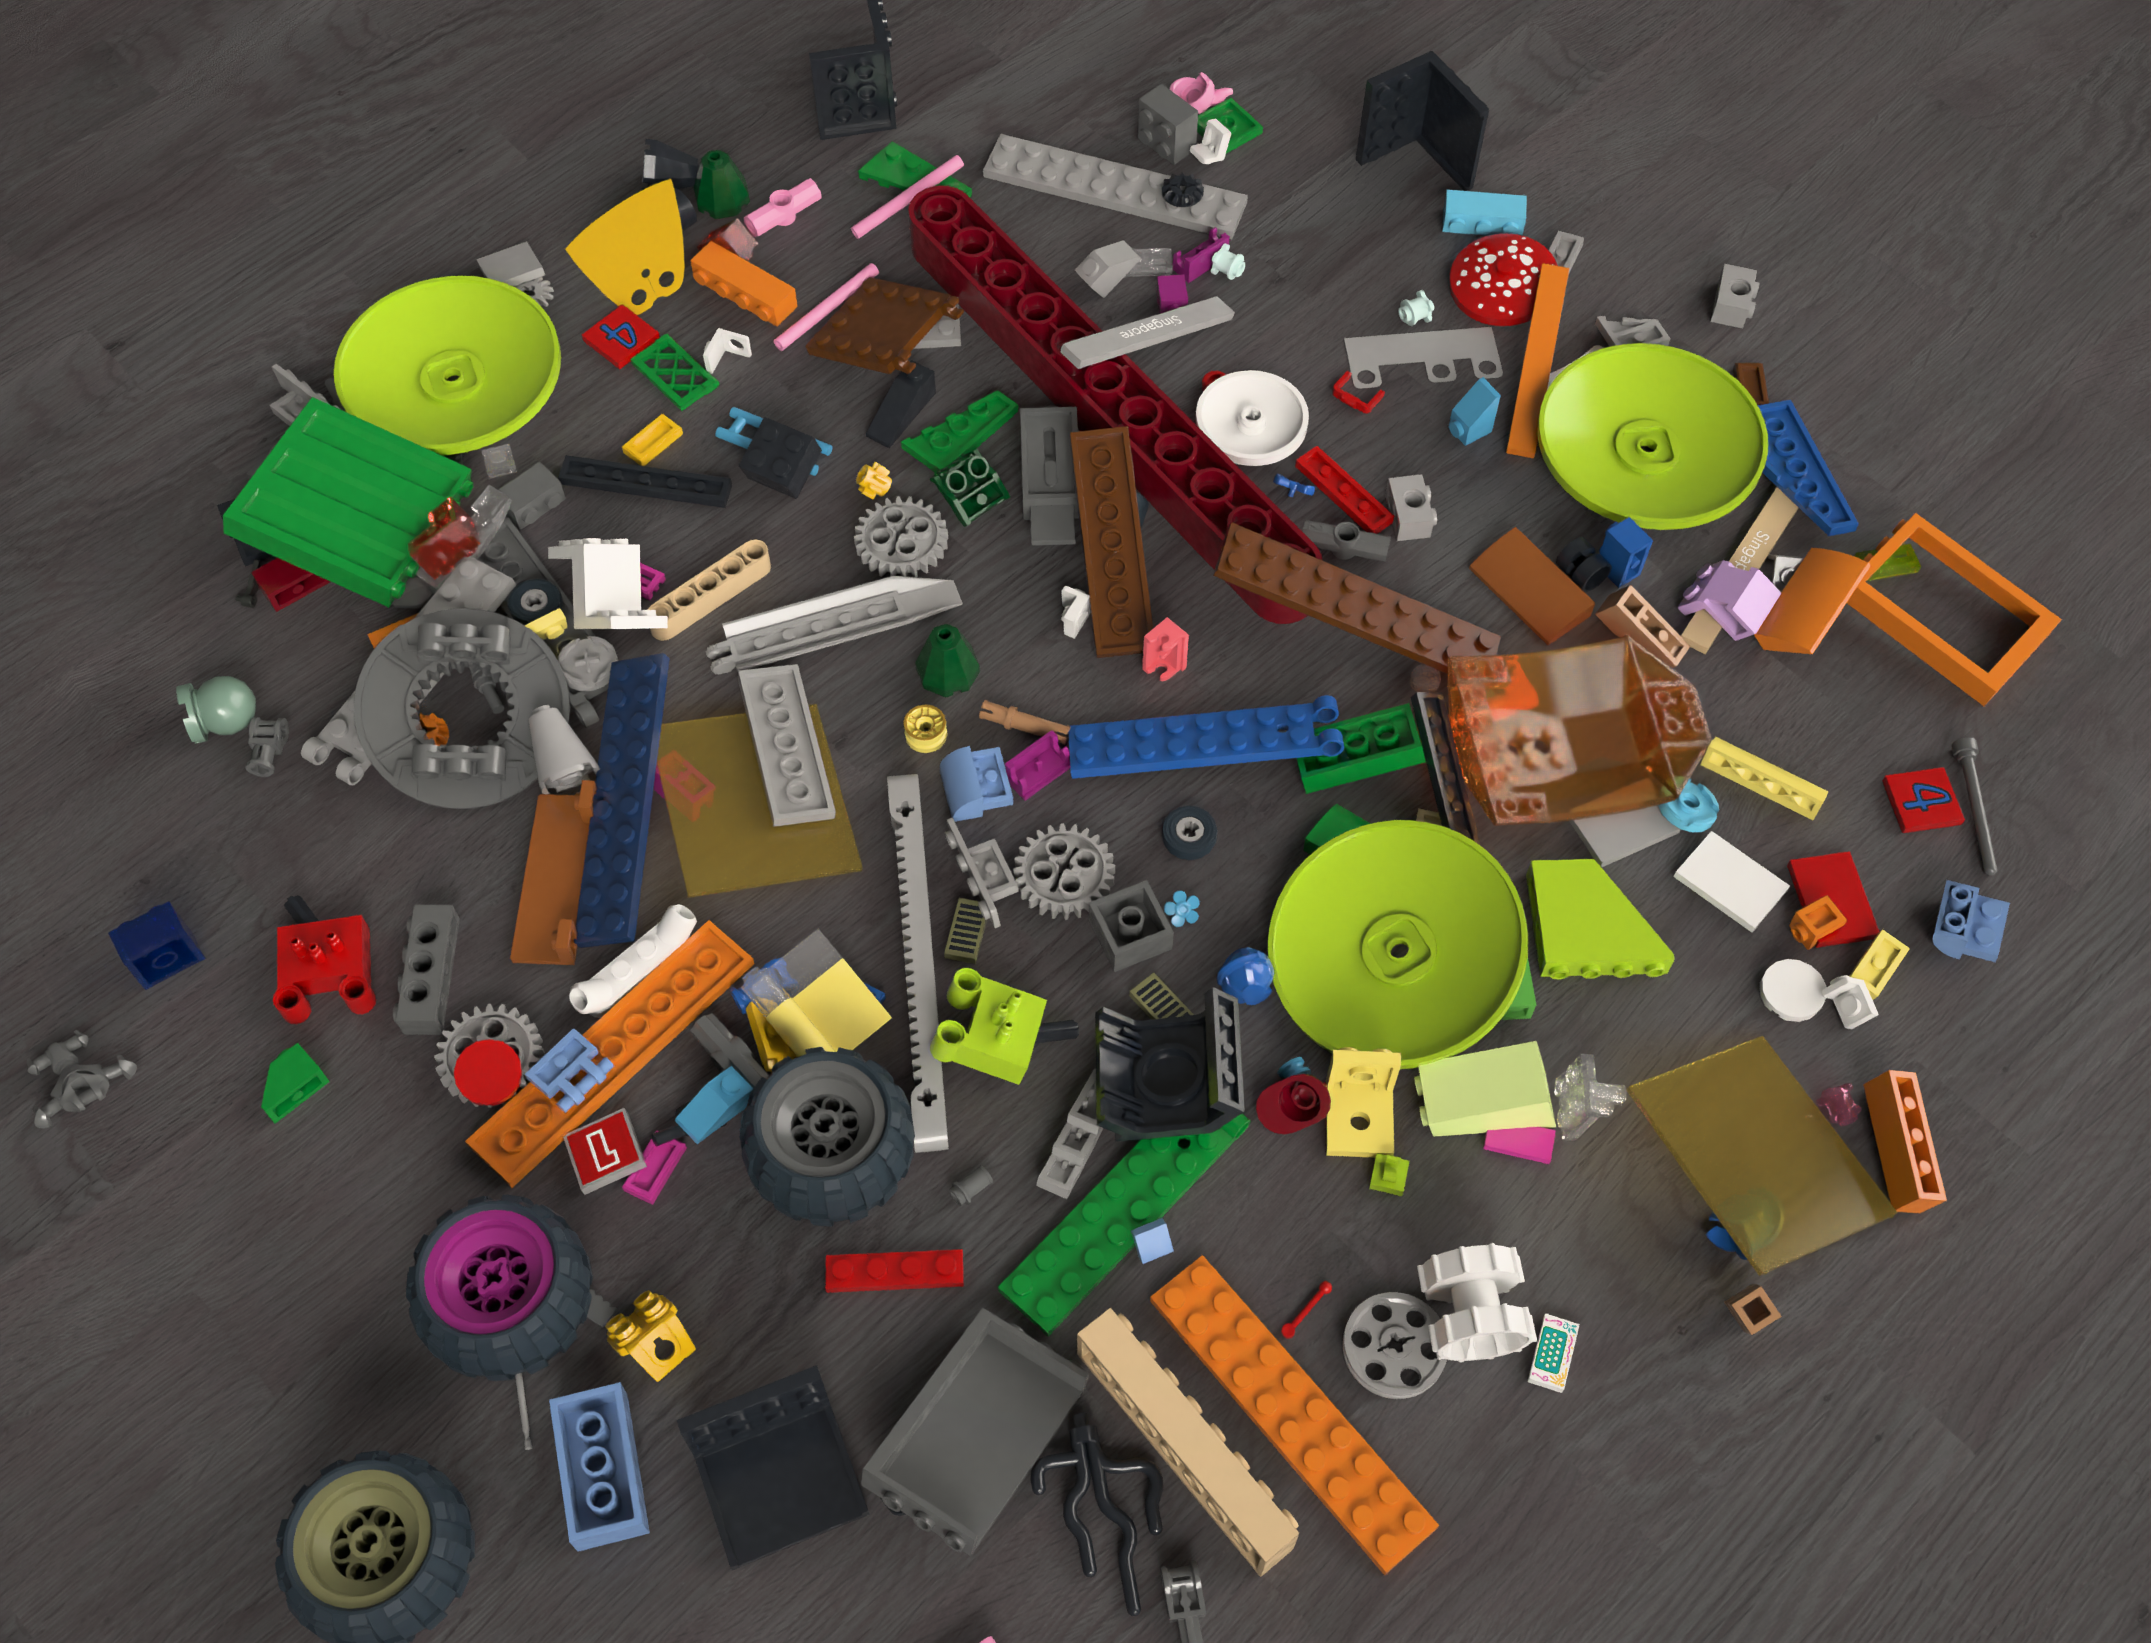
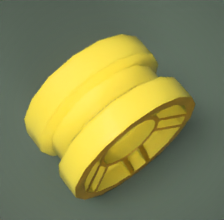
[904,704,947,753]

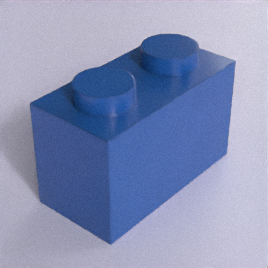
[1599,517,1653,588]

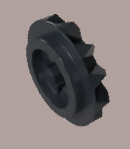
[1162,172,1204,207]

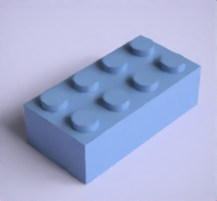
[549,1382,650,1551]

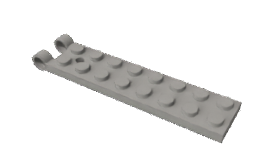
[301,555,516,785]

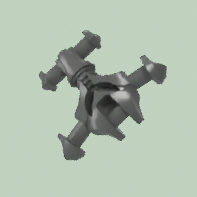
[27,1030,137,1129]

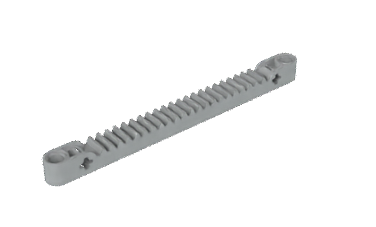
[887,774,949,1153]

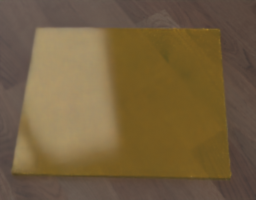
[657,704,863,898]
[1626,1036,1898,1276]

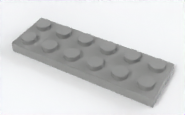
[738,664,836,827]

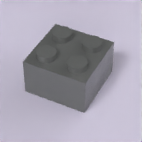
[1138,83,1198,165]
[1089,880,1174,972]

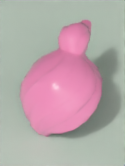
[1170,72,1233,114]

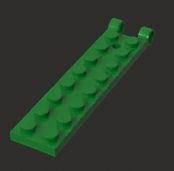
[998,1113,1251,1337]

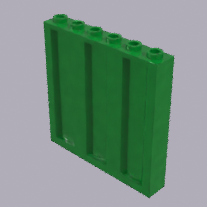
[223,397,474,607]

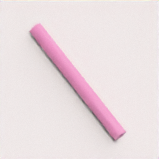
[851,155,964,239]
[774,263,879,351]

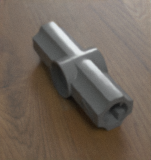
[1303,520,1391,562]
[690,1013,769,1089]

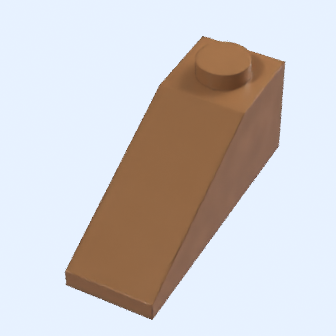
[1595,585,1690,668]

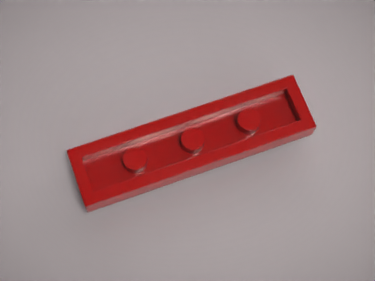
[1295,446,1394,534]
[826,1249,964,1293]

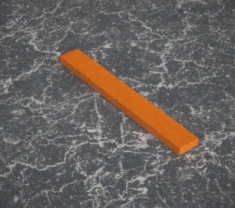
[1506,264,1570,458]

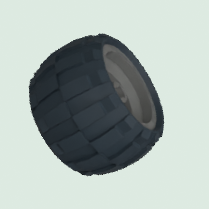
[739,1047,915,1227]

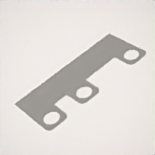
[1344,327,1503,389]

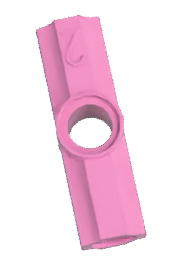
[744,178,821,237]

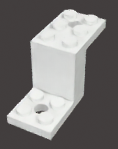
[548,538,668,629]

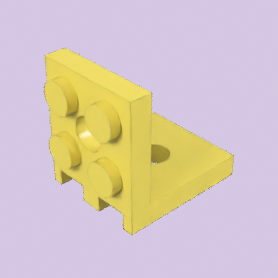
[1326,1047,1401,1158]

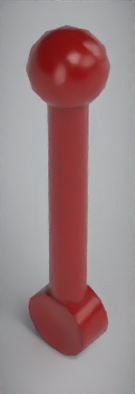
[1281,1281,1332,1339]

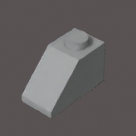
[1075,240,1141,298]

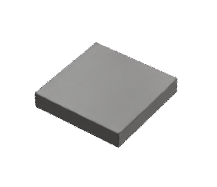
[476,241,545,287]

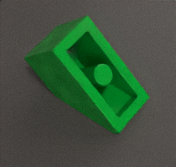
[261,1043,330,1124]

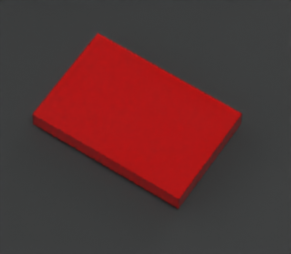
[1787,851,1880,948]

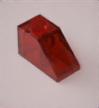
[697,218,759,261]

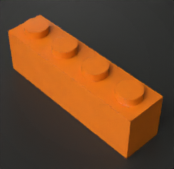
[690,241,798,327]
[1863,1070,1947,1213]

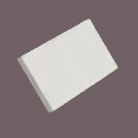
[1674,831,1790,932]

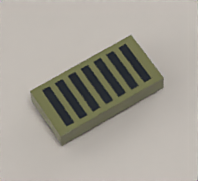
[944,898,987,964]
[1129,973,1194,1020]

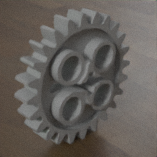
[854,496,948,578]
[1013,823,1115,920]
[434,1004,545,1107]

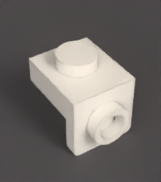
[1190,119,1231,164]

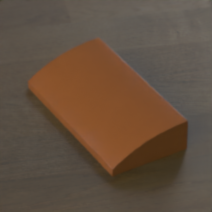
[1469,527,1595,645]

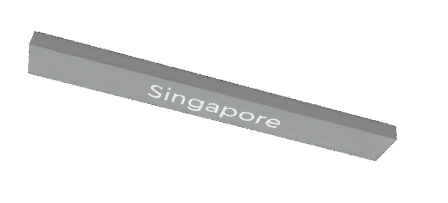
[1060,296,1235,369]

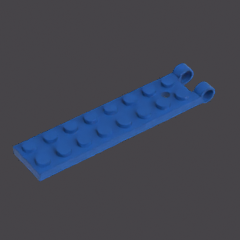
[1068,695,1344,779]

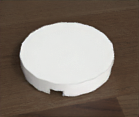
[1760,959,1826,1022]

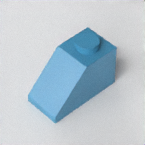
[1448,377,1501,446]
[675,1066,753,1144]

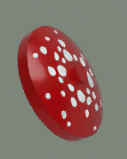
[1450,233,1558,326]

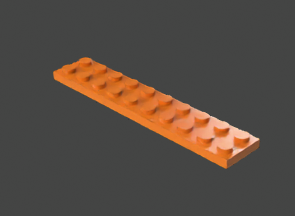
[465,920,755,1188]
[1150,1255,1439,1575]

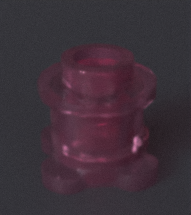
[1817,1083,1861,1126]

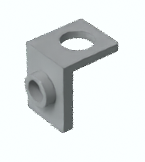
[1768,554,1804,592]

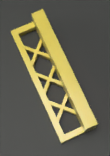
[1700,736,1828,820]

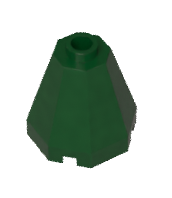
[694,150,750,219]
[915,624,980,698]

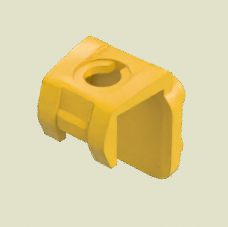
[605,1290,696,1383]

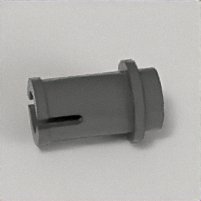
[949,1165,993,1206]

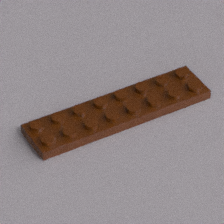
[1070,426,1153,658]

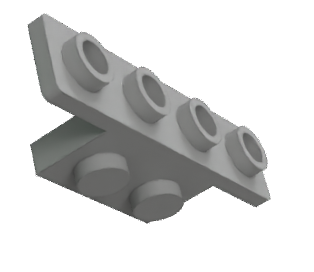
[269,364,340,426]
[945,817,1019,928]

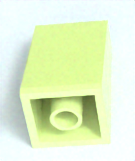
[1414,1041,1556,1137]

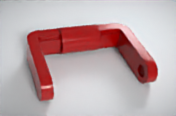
[1332,371,1385,414]

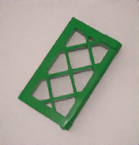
[630,334,719,411]

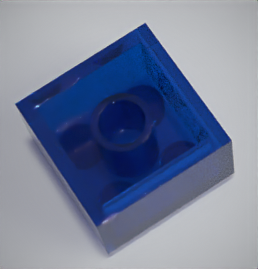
[108,901,206,990]

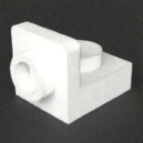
[1061,586,1091,639]
[1821,975,1879,1029]

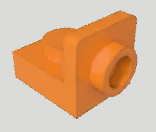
[1789,895,1847,950]

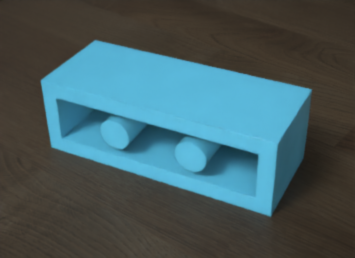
[1442,190,1527,236]

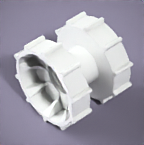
[1417,1243,1537,1362]

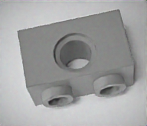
[1710,264,1760,328]
[1385,474,1437,541]

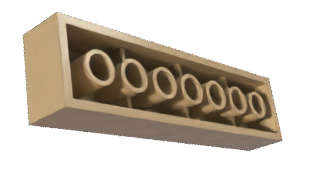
[1077,1308,1299,1577]

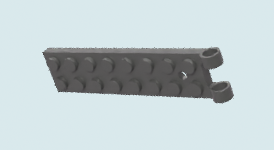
[457,517,609,728]

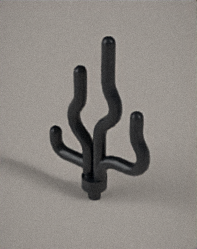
[1030,1413,1164,1616]

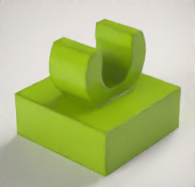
[1369,1153,1410,1196]

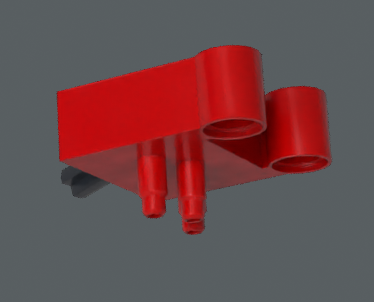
[273,895,377,1024]

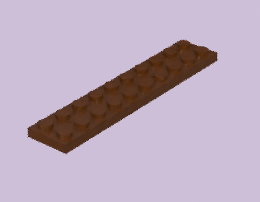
[1213,522,1501,689]

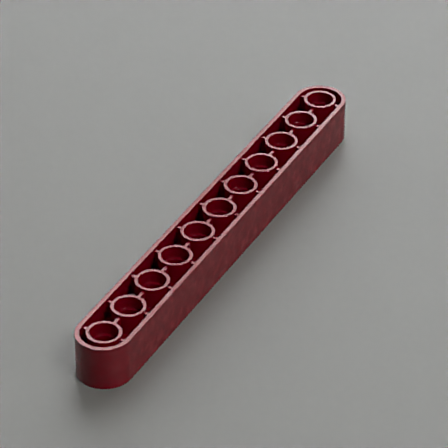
[908,186,1322,624]

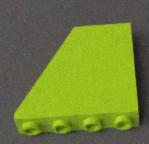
[1526,859,1675,979]

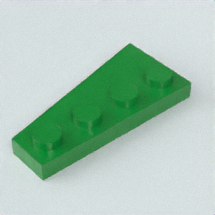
[858,141,972,198]
[901,390,1018,473]

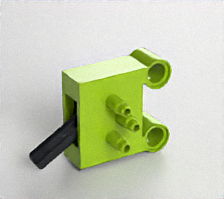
[930,968,1079,1085]

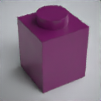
[1156,274,1188,314]

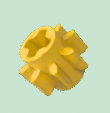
[856,462,892,500]

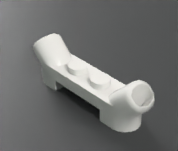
[569,904,697,1018]

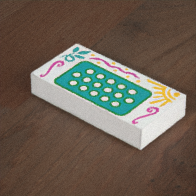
[1528,1314,1580,1393]

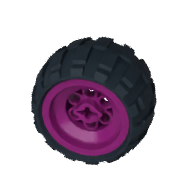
[406,1195,593,1381]

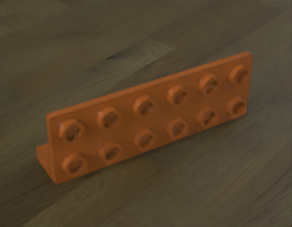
[510,780,597,965]

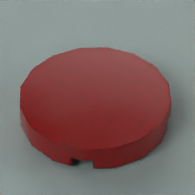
[454,1039,522,1106]

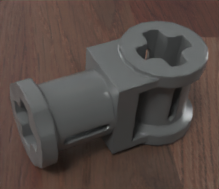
[246,717,289,777]

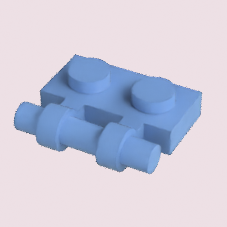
[525,1028,614,1113]

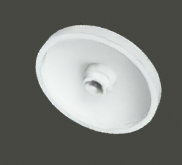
[1196,370,1309,466]

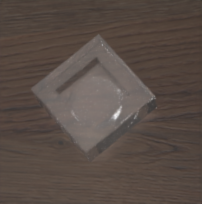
[481,444,517,479]

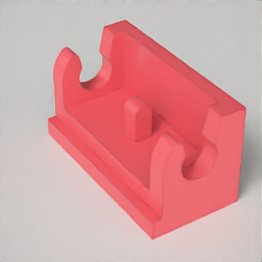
[1142,617,1189,681]

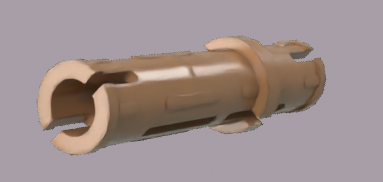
[979,700,1071,745]

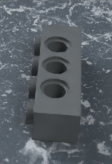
[393,905,460,1035]

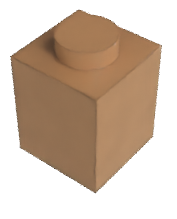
[1724,1284,1782,1335]

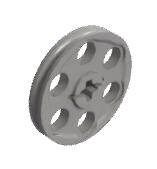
[1342,1292,1447,1399]

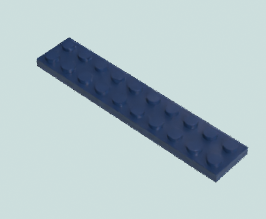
[574,653,670,948]

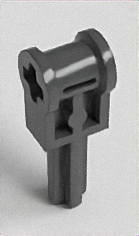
[1160,1560,1206,1643]

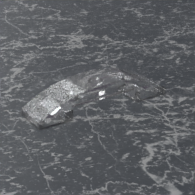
[416,485,512,590]

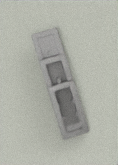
[1036,1069,1103,1199]

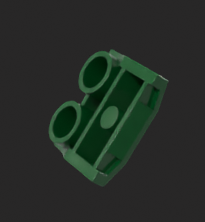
[930,449,1010,527]

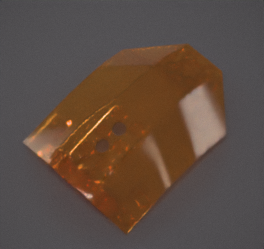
[1447,634,1712,826]

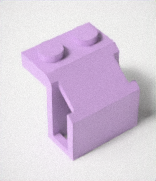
[1678,560,1781,641]

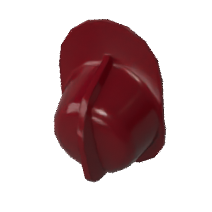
[1256,1074,1331,1135]

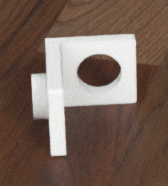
[703,328,752,374]

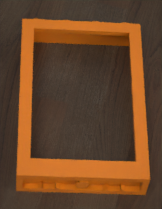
[1847,513,2062,706]

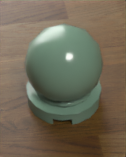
[176,676,257,744]

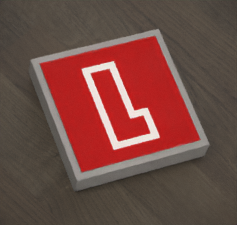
[563,1108,647,1195]

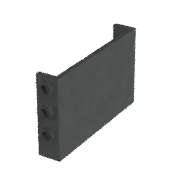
[861,1308,1089,1556]

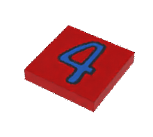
[582,304,660,370]
[1882,767,1965,833]

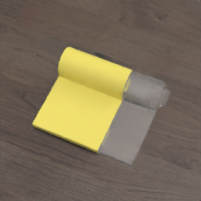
[741,929,892,1057]

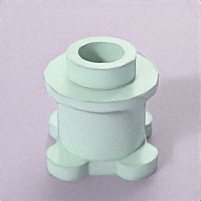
[1211,243,1245,280]
[1398,290,1434,326]

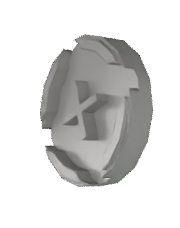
[557,636,619,691]

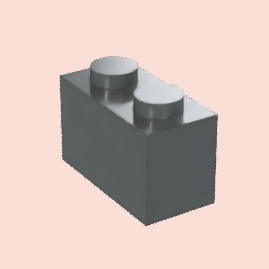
[493,462,566,530]

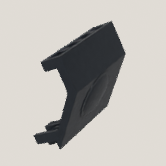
[1095,987,1245,1142]

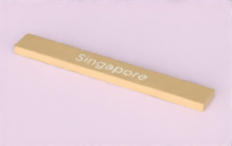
[1681,487,1799,655]

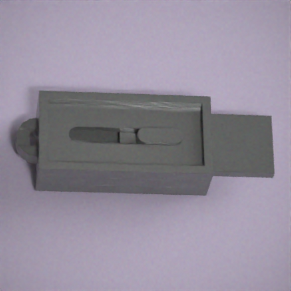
[1020,405,1080,545]

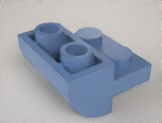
[940,746,1013,822]
[1933,880,2010,962]

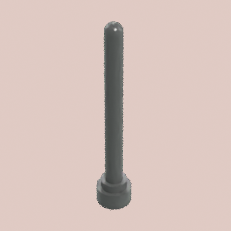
[1951,738,1997,875]

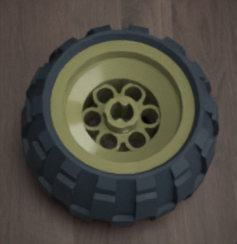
[275,1450,475,1643]

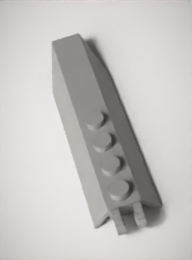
[706,576,962,675]

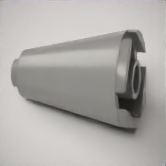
[528,705,600,794]

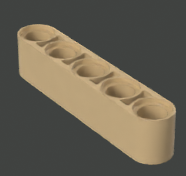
[647,539,771,641]

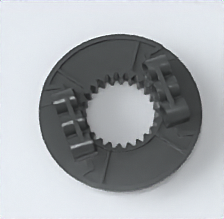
[354,608,570,809]

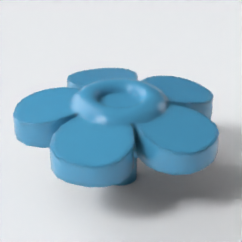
[1164,890,1200,927]

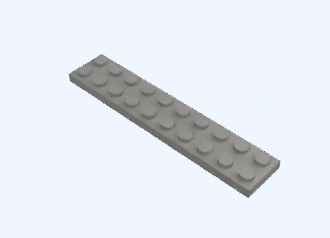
[983,134,1248,240]

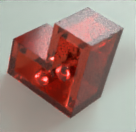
[408,496,481,580]

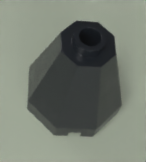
[642,139,700,190]

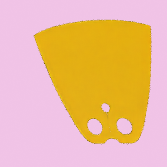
[565,179,684,315]

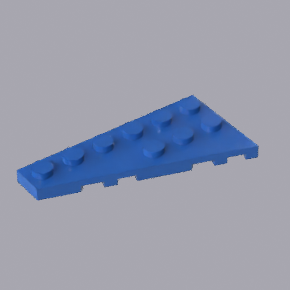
[1758,400,1859,536]

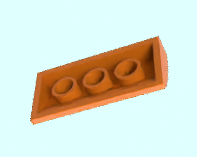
[1754,548,1871,654]

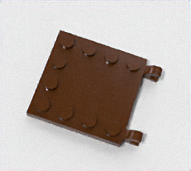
[805,277,964,374]

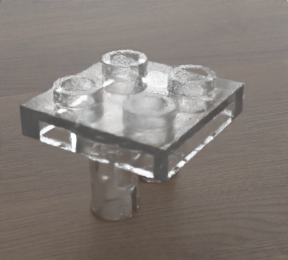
[1555,1053,1626,1141]

